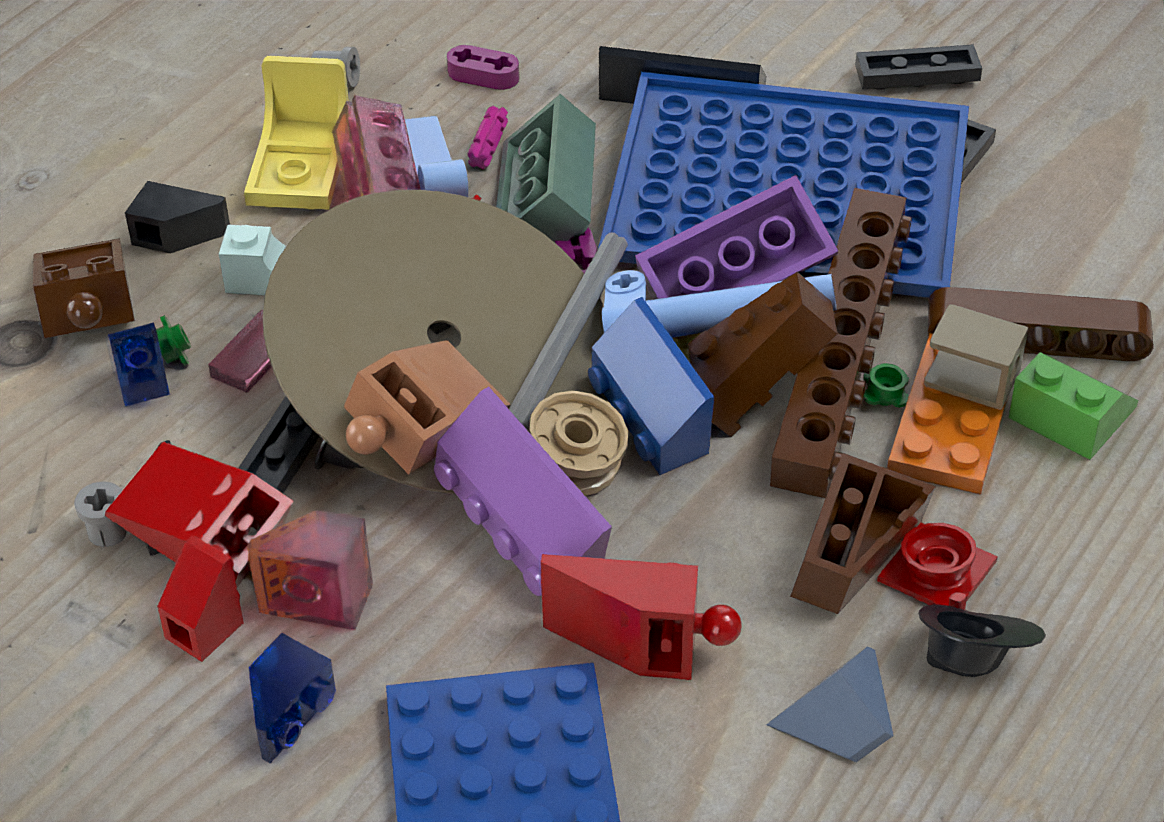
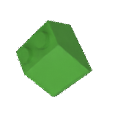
[1008,352,1139,460]

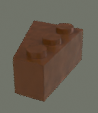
[688,272,837,437]
[790,453,936,614]

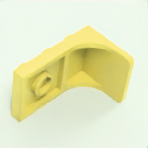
[244,56,352,210]

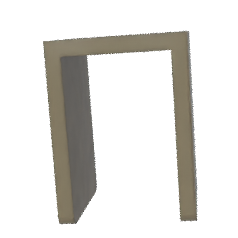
[924,304,1028,410]

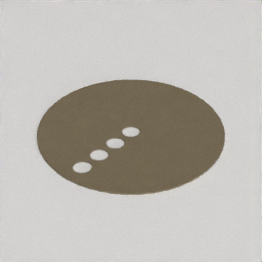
[263,190,610,494]

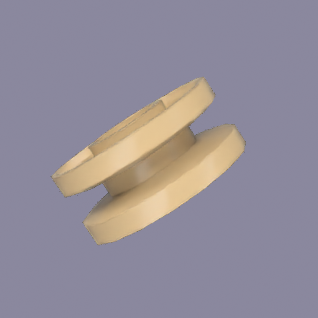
[528,390,628,496]

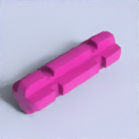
[467,105,508,169]

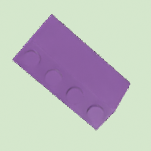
[635,175,838,300]
[434,387,612,596]

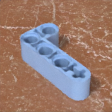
[394,116,468,197]

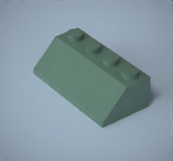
[496,94,596,243]

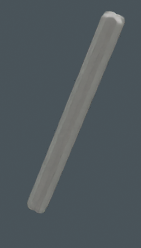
[509,233,628,429]

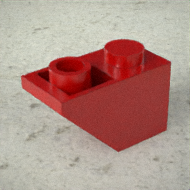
[157,535,244,662]

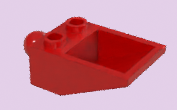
[104,442,296,587]
[541,554,742,680]

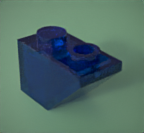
[105,322,170,407]
[248,633,336,764]

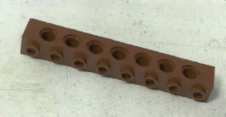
[770,188,912,498]

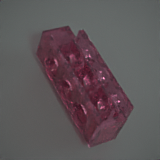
[332,95,421,202]

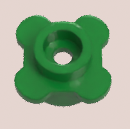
[152,315,191,366]
[863,363,909,408]

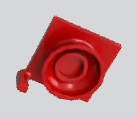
[877,522,998,610]

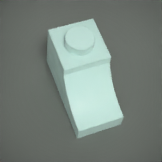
[219,225,286,295]

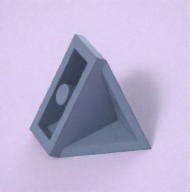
[766,646,894,762]

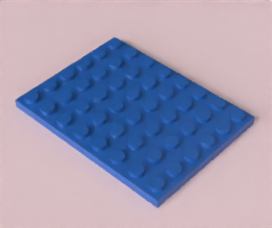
[598,72,969,298]

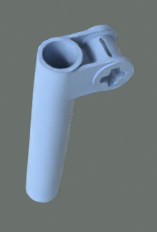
[602,270,837,338]

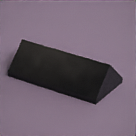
[599,46,767,104]

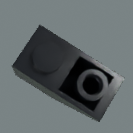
[125,181,230,253]

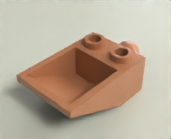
[344,340,511,474]

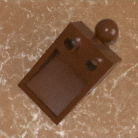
[33,238,135,338]

